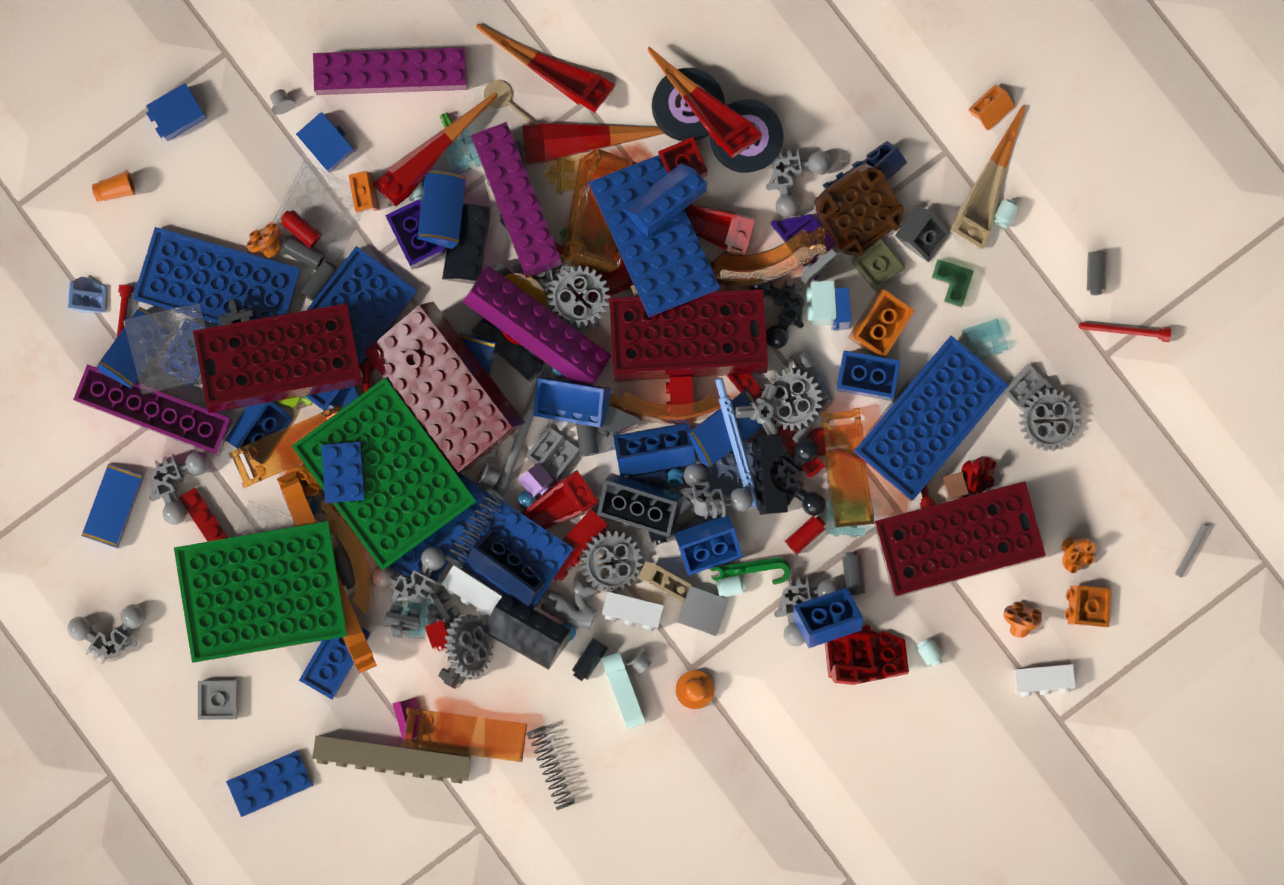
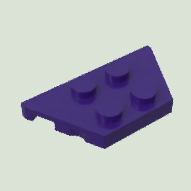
[770,214,834,281]

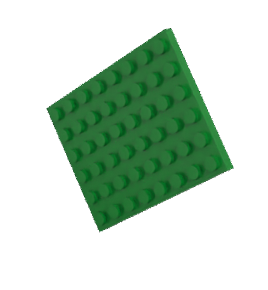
[292,378,476,571]
[174,521,347,663]

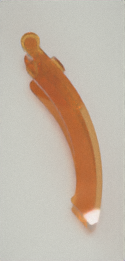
[711,227,827,285]
[609,392,721,424]
[228,405,340,488]
[821,408,874,528]
[321,500,374,616]
[401,708,527,762]

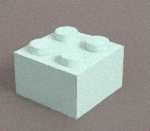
[806,281,836,326]

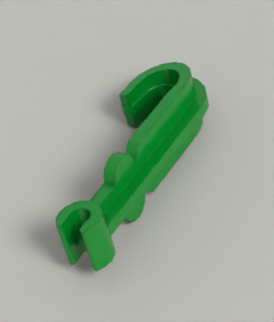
[710,557,791,585]

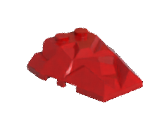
[825,624,909,685]

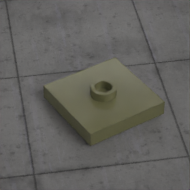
[851,239,905,292]

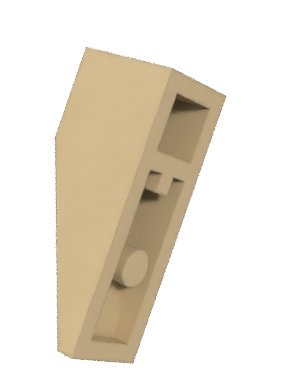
[638,561,697,603]

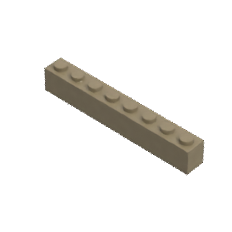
[312,736,470,784]

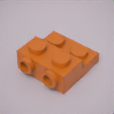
[1065,585,1111,627]

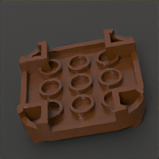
[814,163,905,256]

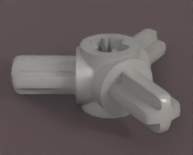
[734,383,778,436]

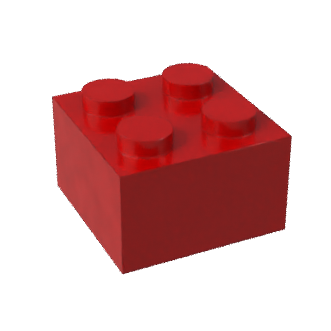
[658,137,708,178]

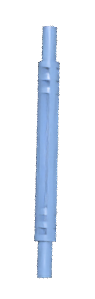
[715,378,757,508]

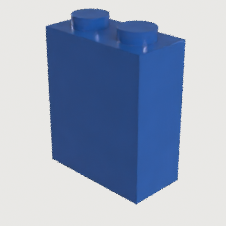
[146,83,207,141]

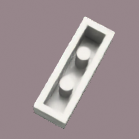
[441,565,503,616]
[602,591,664,631]
[1013,664,1075,697]

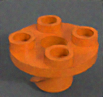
[246,222,281,258]
[285,463,322,497]
[1061,536,1096,574]
[1003,601,1042,638]
[676,670,714,709]

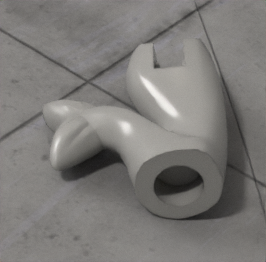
[778,350,829,405]
[541,577,598,629]

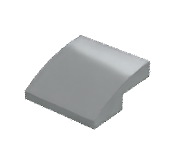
[1003,364,1054,414]
[525,426,580,481]
[677,586,729,636]

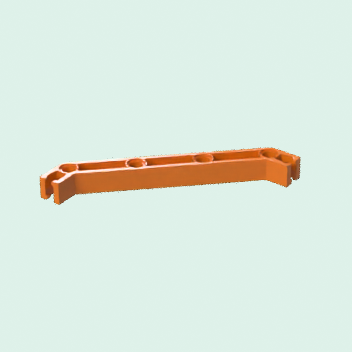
[277,471,377,673]

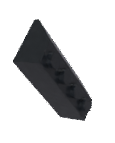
[442,204,491,284]
[597,473,684,537]
[483,593,571,670]

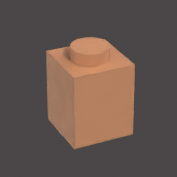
[942,472,968,500]

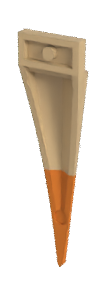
[950,106,1026,249]

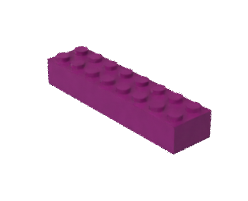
[313,48,467,95]
[471,122,562,278]
[462,266,612,385]
[73,364,233,456]

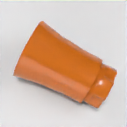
[92,170,136,202]

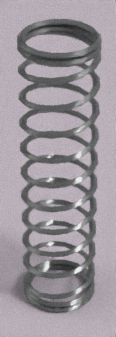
[445,488,507,568]
[526,726,575,811]

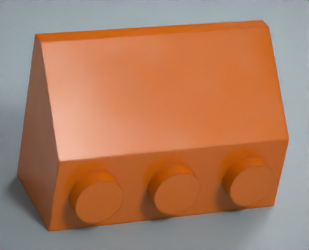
[848,289,915,358]

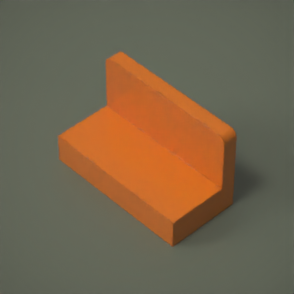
[968,84,1015,131]
[348,171,380,213]

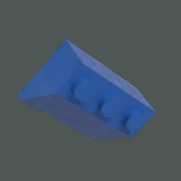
[225,402,293,465]

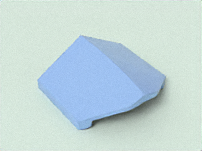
[67,277,106,313]

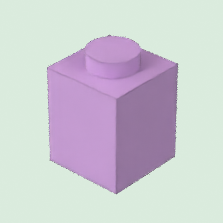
[518,463,553,498]

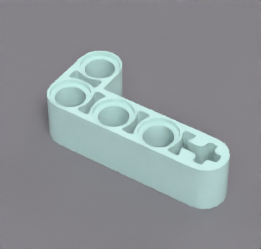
[601,652,646,730]

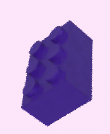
[385,199,446,270]

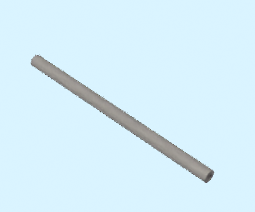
[494,362,552,500]

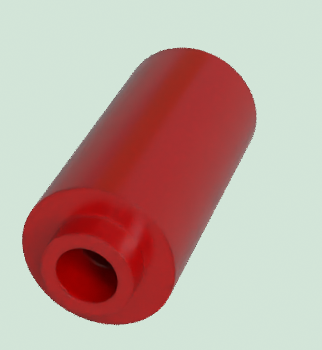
[281,210,322,249]
[784,516,826,555]

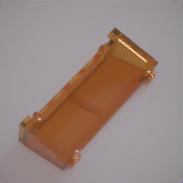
[561,148,636,272]

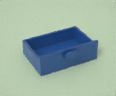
[296,112,356,173]
[831,288,851,331]

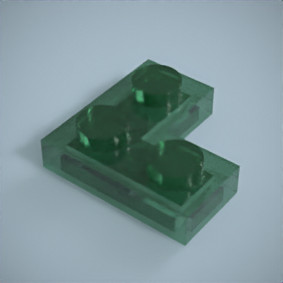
[931,259,974,308]

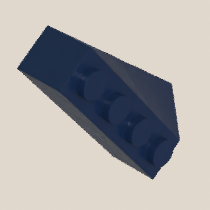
[822,141,907,189]
[467,526,545,606]

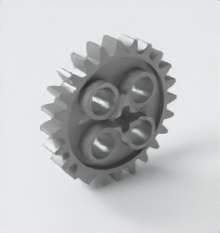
[547,264,610,327]
[762,368,824,431]
[1018,389,1081,451]
[580,530,643,593]
[444,614,493,678]

